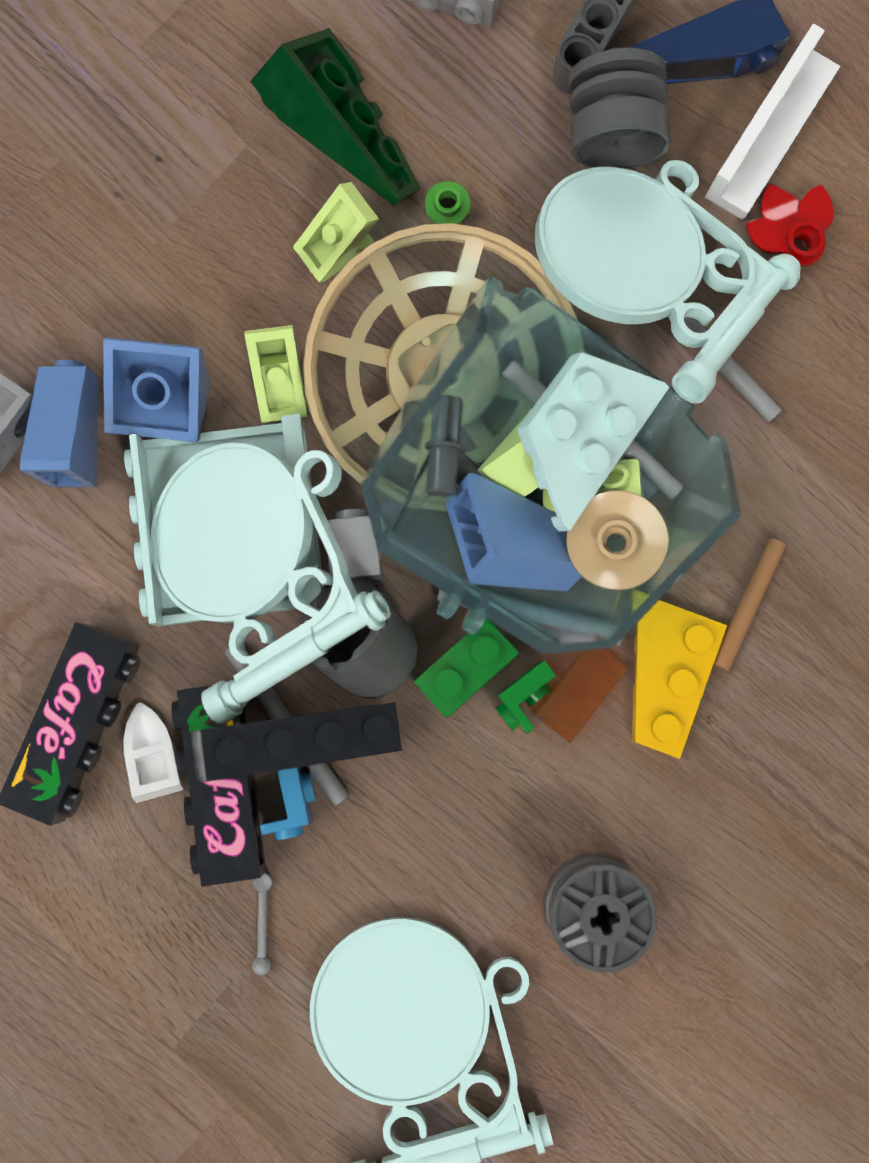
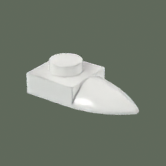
[123,703,184,803]

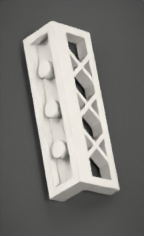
[705,23,840,220]

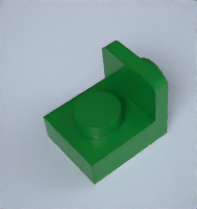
[495,660,556,734]

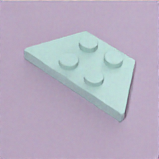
[517,352,669,531]

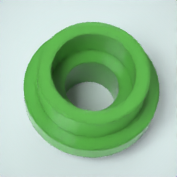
[425,181,470,224]

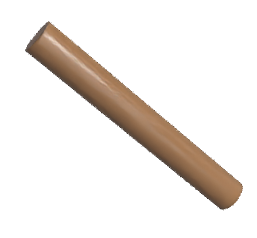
[713,538,787,672]

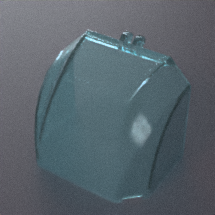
[361,277,741,654]

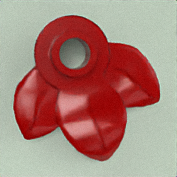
[746,184,834,267]

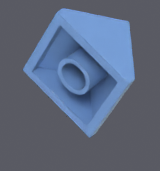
[103,337,211,442]

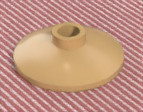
[566,491,668,590]

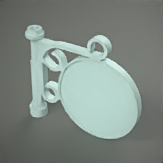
[535,160,801,403]
[150,443,391,725]
[310,917,554,1163]

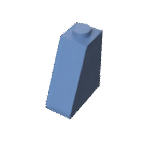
[20,360,99,487]
[445,473,582,592]

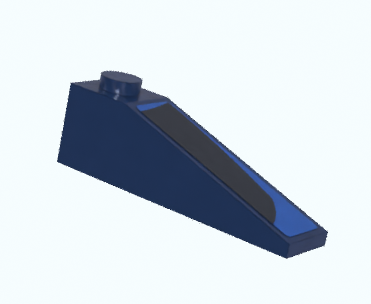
[627,0,790,84]

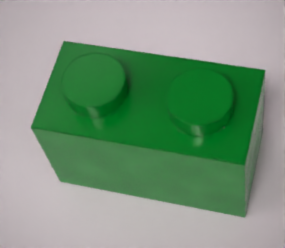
[414,617,519,718]

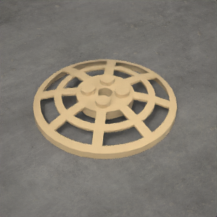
[303,223,585,514]

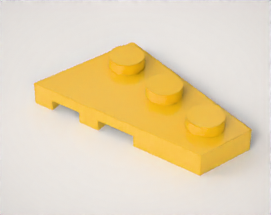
[632,592,727,759]

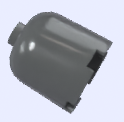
[300,579,418,699]

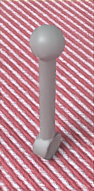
[252,872,273,976]

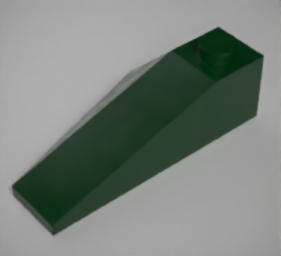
[250,28,421,206]

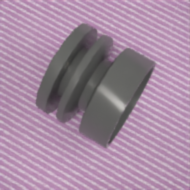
[568,48,671,169]
[543,854,657,972]

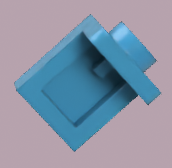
[260,767,317,840]

